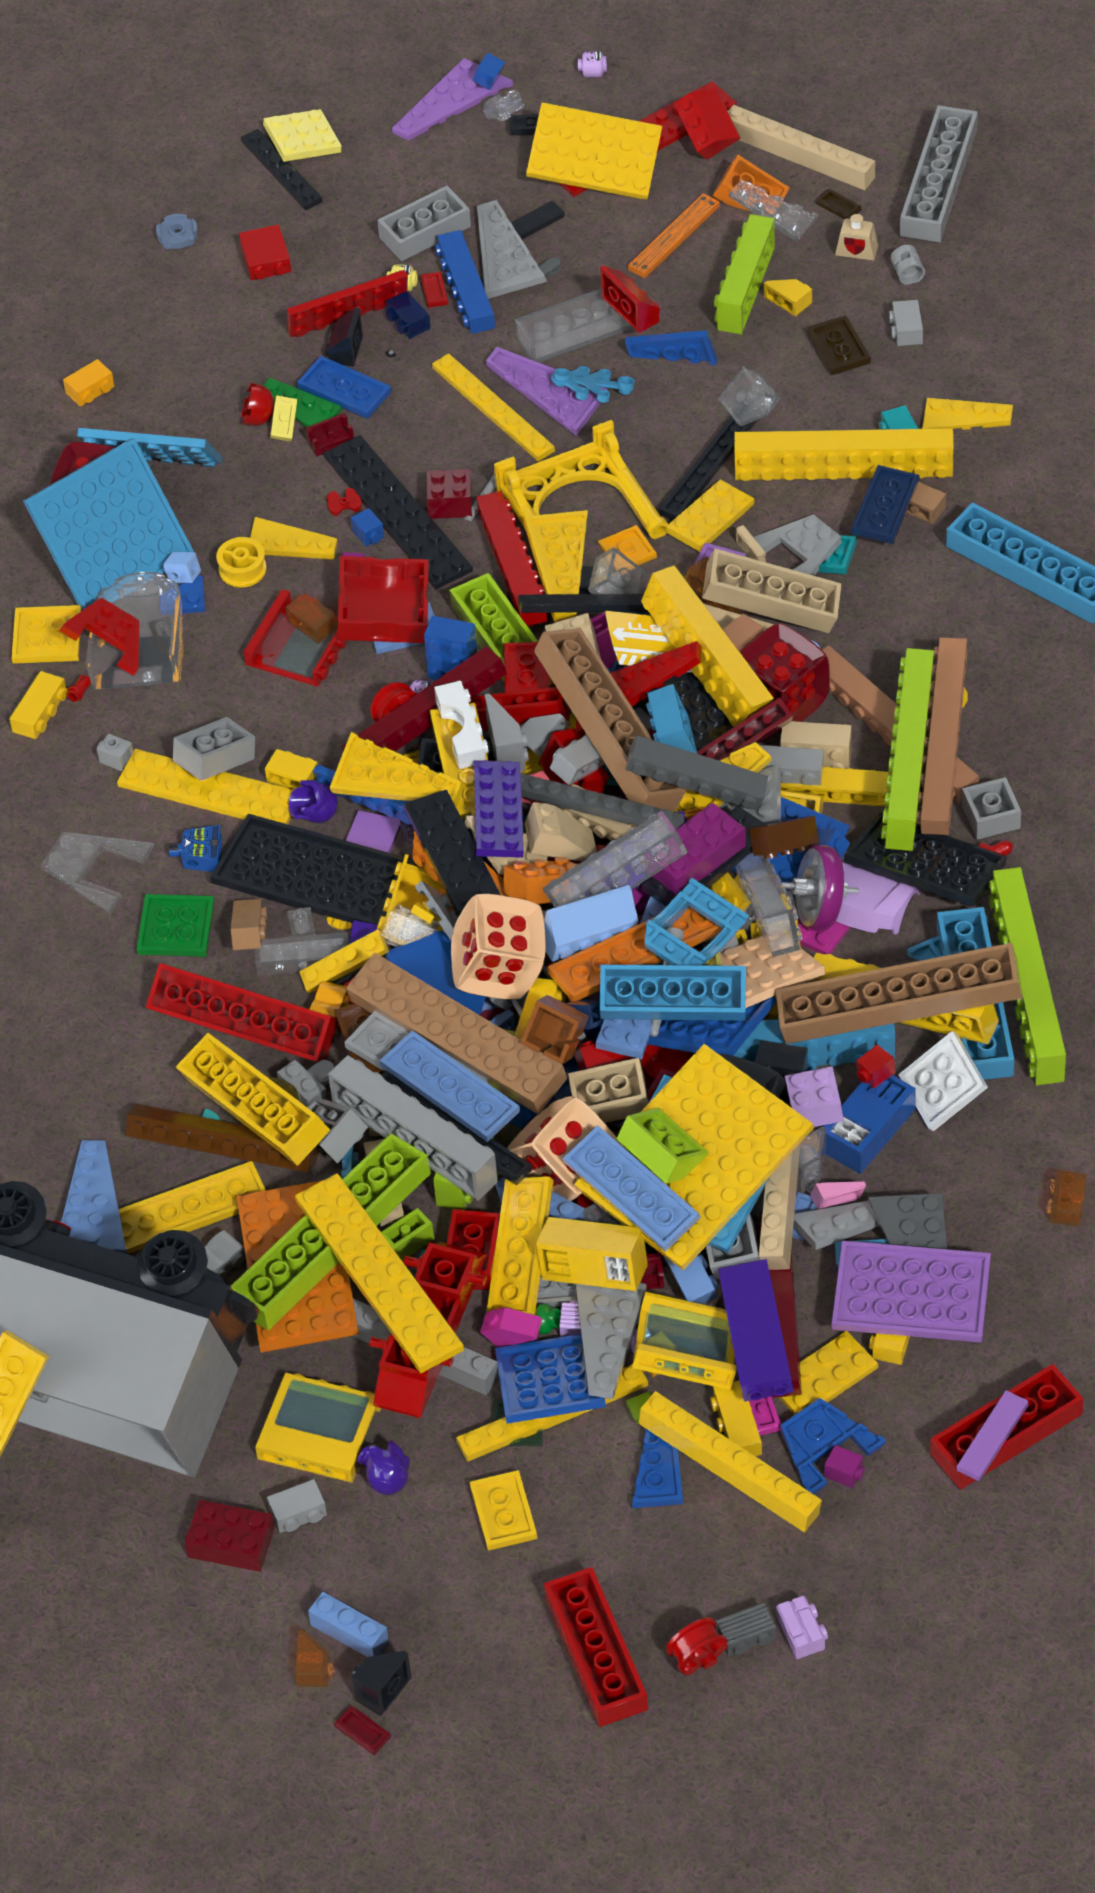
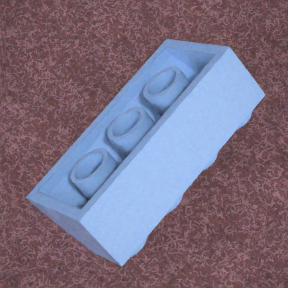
[544,885,638,962]

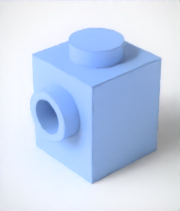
[163,552,201,583]

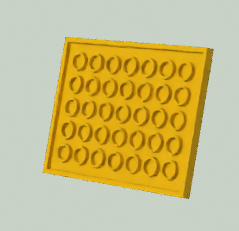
[574,1044,814,1271]

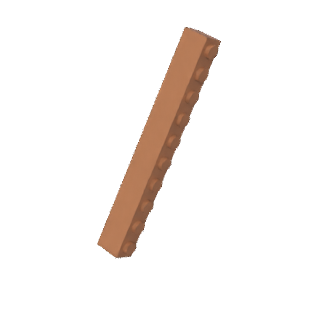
[917,638,968,835]
[822,645,979,804]

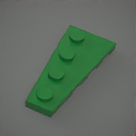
[263,377,342,428]

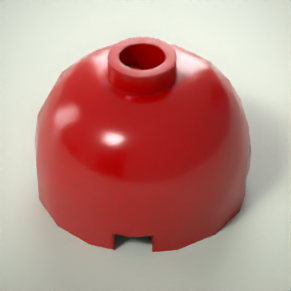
[241,382,274,426]

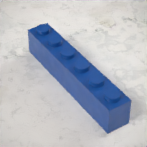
[435,230,495,334]

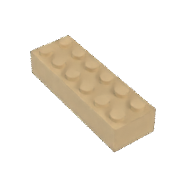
[702,548,841,633]

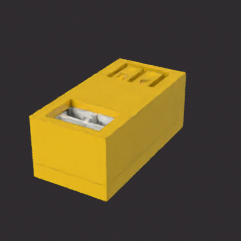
[536,1217,648,1291]

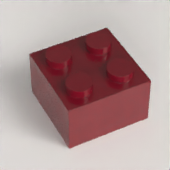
[427,469,472,519]

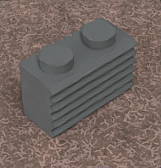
[716,1602,776,1656]

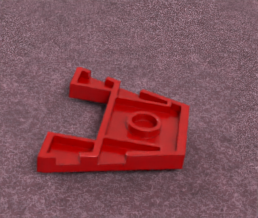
[59,597,140,676]

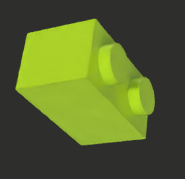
[381,1208,434,1261]

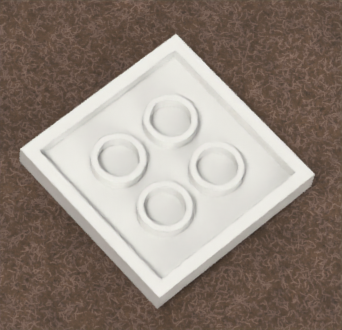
[898,1031,988,1131]

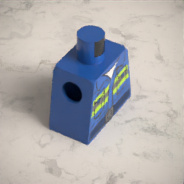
[169,825,222,872]

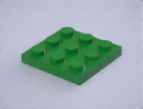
[137,894,215,957]

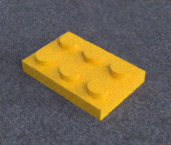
[470,1470,537,1551]

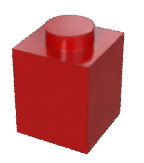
[856,1044,895,1089]

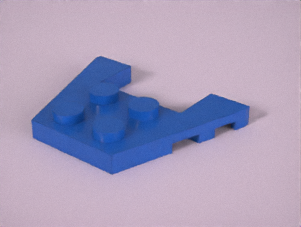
[780,1398,886,1494]

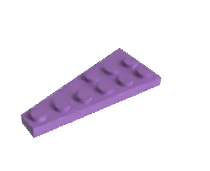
[486,347,608,436]

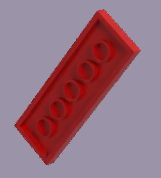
[287,269,408,337]

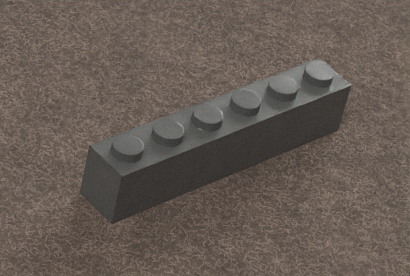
[625,735,768,810]

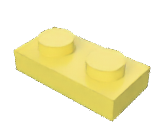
[270,396,297,441]

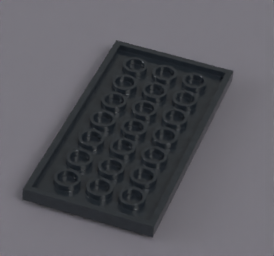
[210,814,417,925]

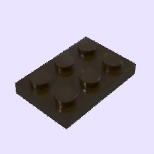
[807,315,871,375]

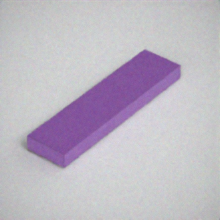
[957,1391,1028,1481]

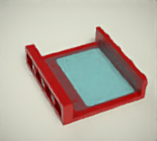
[244,589,347,687]

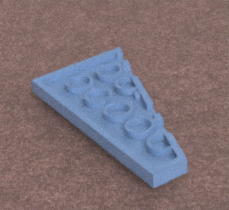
[61,1140,127,1254]

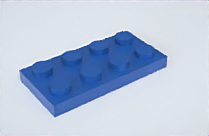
[297,356,392,419]

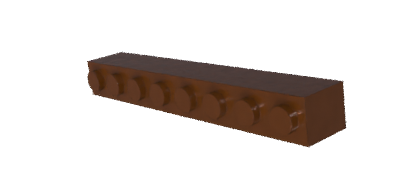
[125,1104,319,1173]

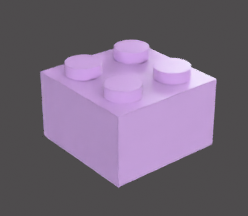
[785,1067,844,1127]

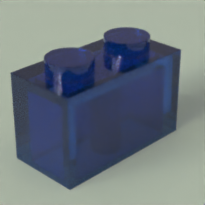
[385,291,431,339]

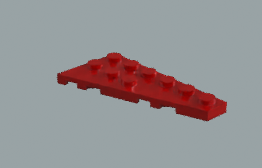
[576,641,702,738]

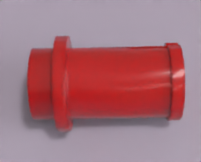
[67,674,92,702]

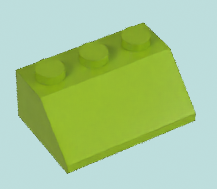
[617,1108,709,1184]

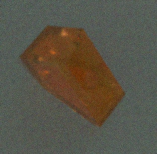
[295,1629,334,1687]

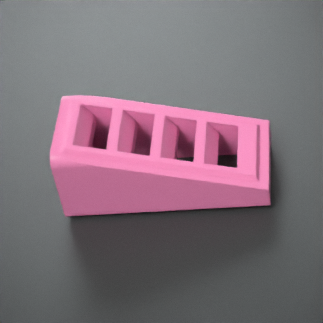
[810,1181,866,1210]

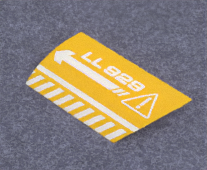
[605,611,693,673]

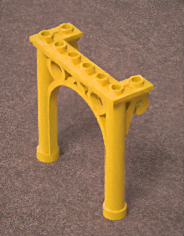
[494,420,668,539]

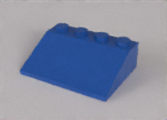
[385,931,486,1014]

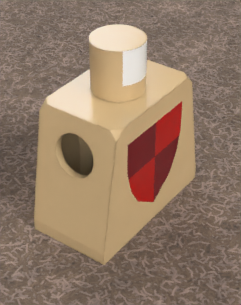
[835,214,878,260]

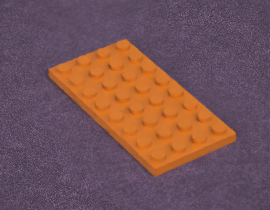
[237,1180,359,1353]

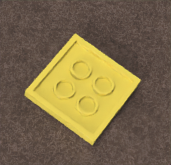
[263,109,342,162]

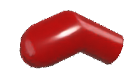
[979,840,1013,856]

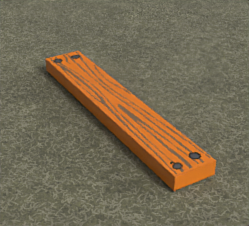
[628,193,720,278]

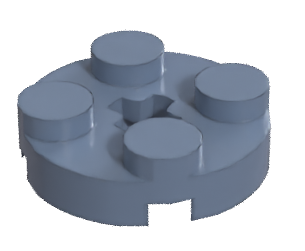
[156,214,198,249]

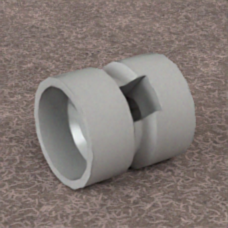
[891,245,925,285]

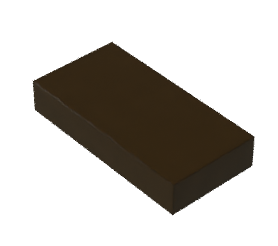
[816,189,861,220]

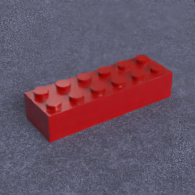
[930,1364,1084,1490]
[544,1567,648,1727]

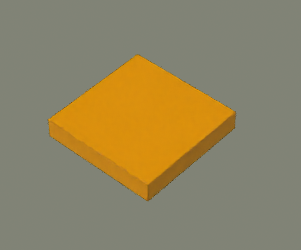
[598,525,657,573]

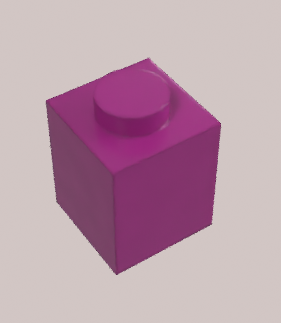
[825,1445,865,1488]

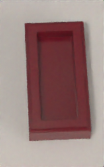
[334,1705,391,1755]

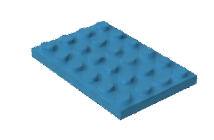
[77,428,222,468]

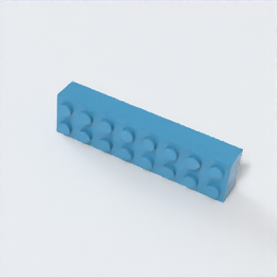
[946,502,1095,624]
[937,907,1014,1080]
[733,1019,895,1067]

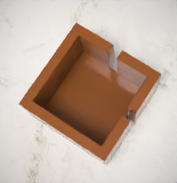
[520,995,589,1064]

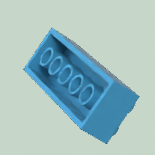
[600,965,746,1021]

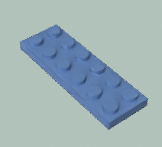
[380,1030,520,1142]
[563,1125,701,1252]

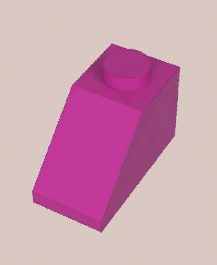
[480,1308,542,1347]

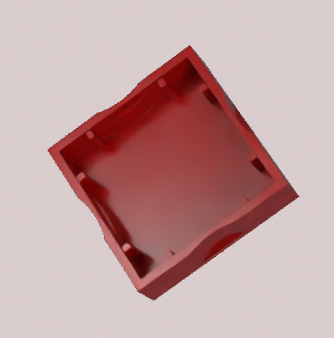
[337,556,428,643]

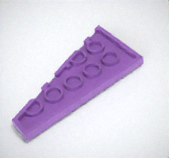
[392,58,513,141]

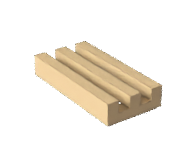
[736,525,766,562]

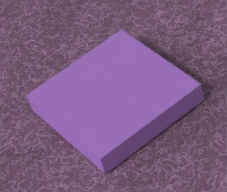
[346,810,402,853]

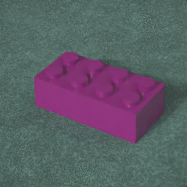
[645,803,746,895]

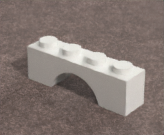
[434,681,488,769]

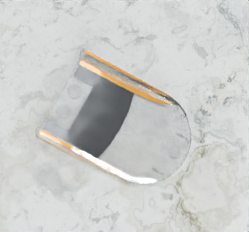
[86,572,183,690]

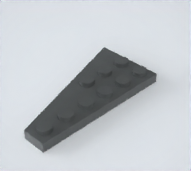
[415,881,513,1010]
[868,1193,947,1249]

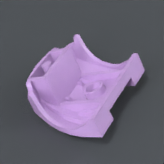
[836,851,921,935]

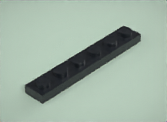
[241,129,323,211]

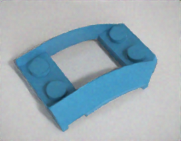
[645,878,749,966]

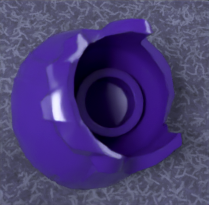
[289,780,338,823]
[357,1440,410,1495]

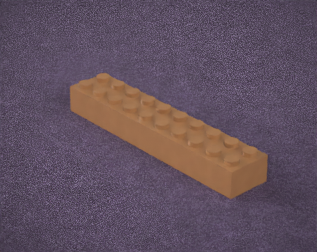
[534,628,686,811]
[776,943,1023,1044]
[346,952,567,1115]

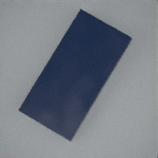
[851,465,920,544]

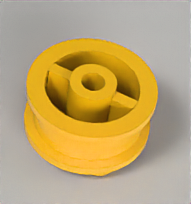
[216,537,267,588]

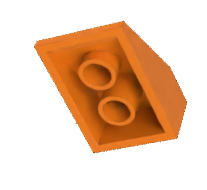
[713,155,790,217]

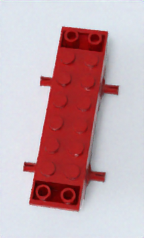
[369,1242,487,1419]

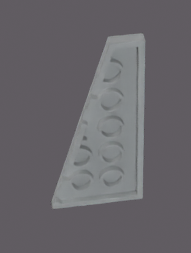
[575,1283,647,1399]

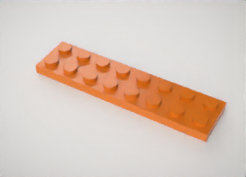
[548,907,723,1001]

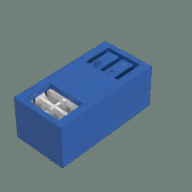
[820,1075,916,1174]

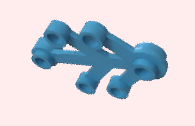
[551,366,635,403]

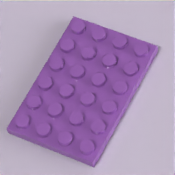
[832,1241,991,1342]

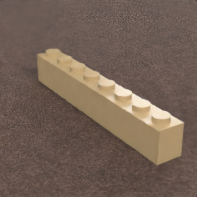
[728,105,875,190]

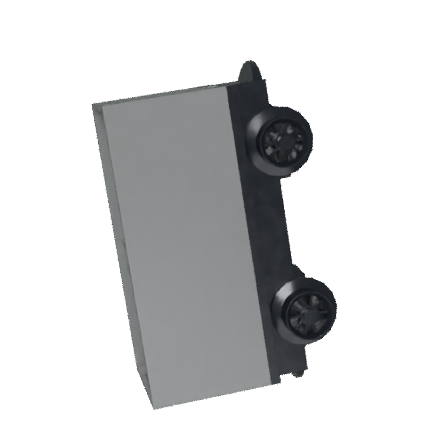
[0,1181,259,1478]

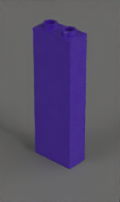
[718,1259,794,1402]

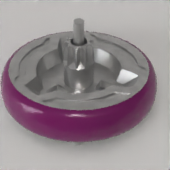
[780,845,859,932]

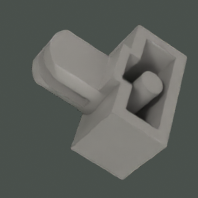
[277,1060,334,1107]

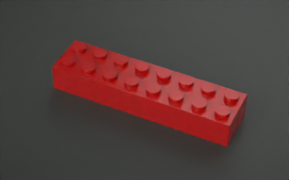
[145,963,338,1062]

